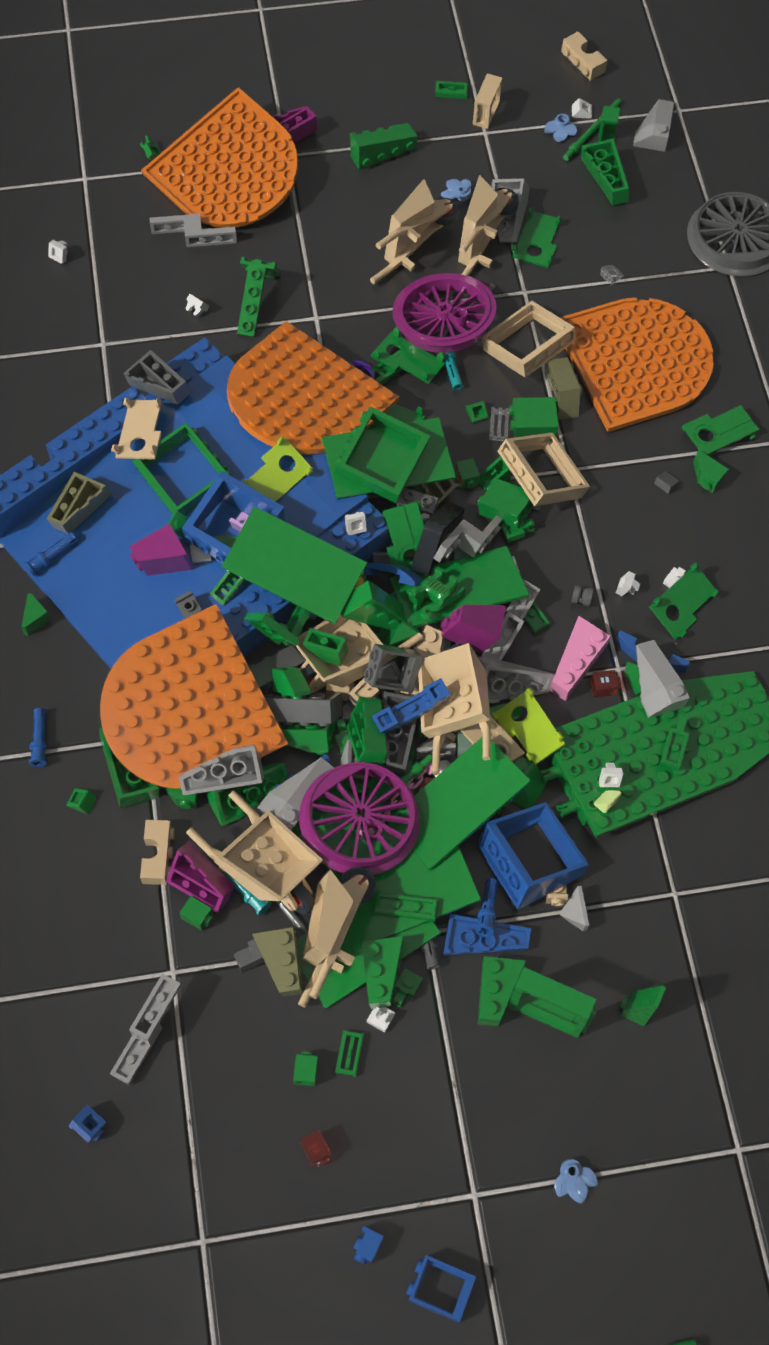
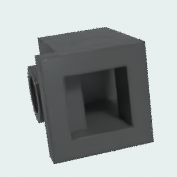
[174,590,202,619]

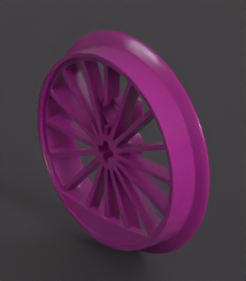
[392,273,496,353]
[299,762,420,875]

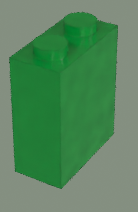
[509,397,558,438]
[477,478,534,529]

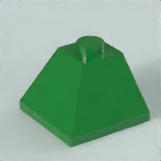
[511,756,548,809]

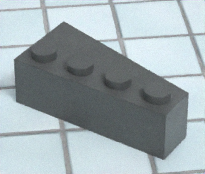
[249,645,306,694]
[383,691,419,777]
[263,692,343,726]

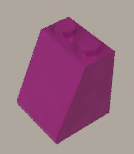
[129,524,195,576]
[441,604,506,654]

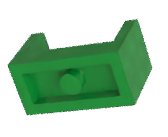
[598,106,620,142]

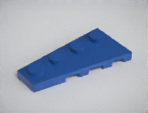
[443,914,531,956]

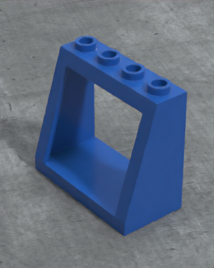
[182,471,285,563]
[476,802,589,909]

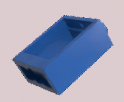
[406,1255,476,1323]

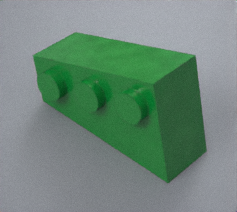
[362,936,405,1009]
[478,956,525,1026]

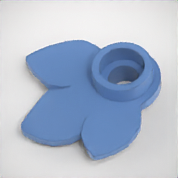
[544,114,577,142]
[441,179,472,201]
[554,1159,598,1204]

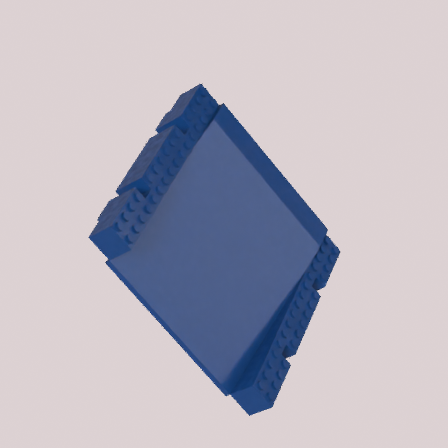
[0,337,392,669]

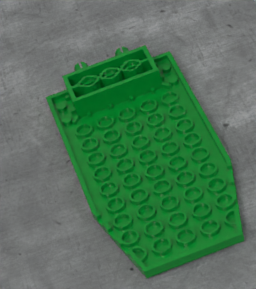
[539,671,769,838]

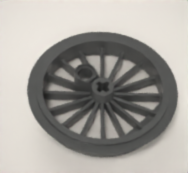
[687,192,769,276]

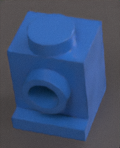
[68,1104,106,1143]
[354,1226,383,1265]

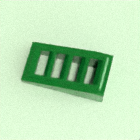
[210,571,248,606]

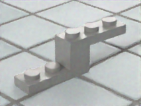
[150,214,237,247]
[434,515,502,562]
[481,580,540,660]
[110,974,181,1085]

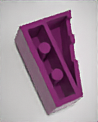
[273,106,317,143]
[166,840,235,912]

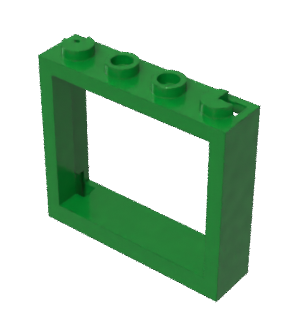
[335,406,430,503]
[132,423,231,516]
[508,967,597,1038]

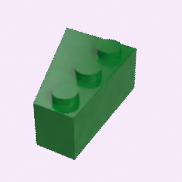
[341,580,407,630]
[346,696,387,766]

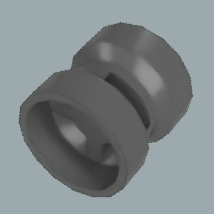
[571,585,593,607]

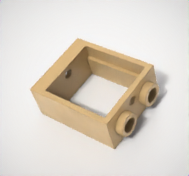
[473,73,502,129]

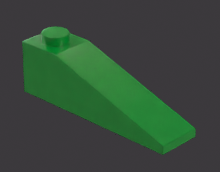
[277,719,337,755]
[206,762,288,826]
[620,983,666,1026]

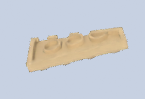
[394,625,444,697]

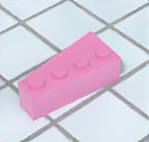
[550,616,610,701]

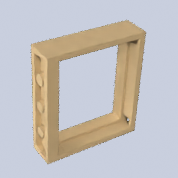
[481,301,576,378]
[498,432,590,506]

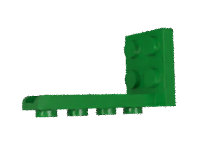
[237,257,281,337]
[244,606,312,646]

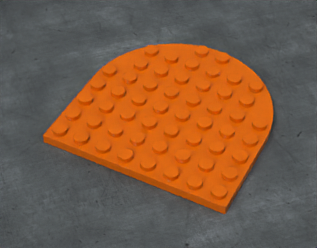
[141,87,298,228]
[560,298,714,432]
[227,321,399,454]
[100,604,288,789]

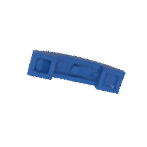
[363,563,423,586]
[616,631,690,673]
[372,678,451,734]

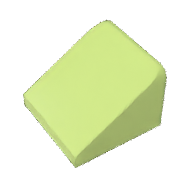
[594,790,621,813]

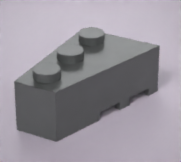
[123,350,191,405]

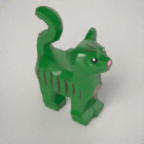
[406,566,465,621]

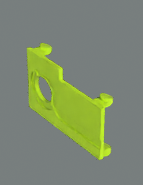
[242,436,313,502]
[490,687,566,765]

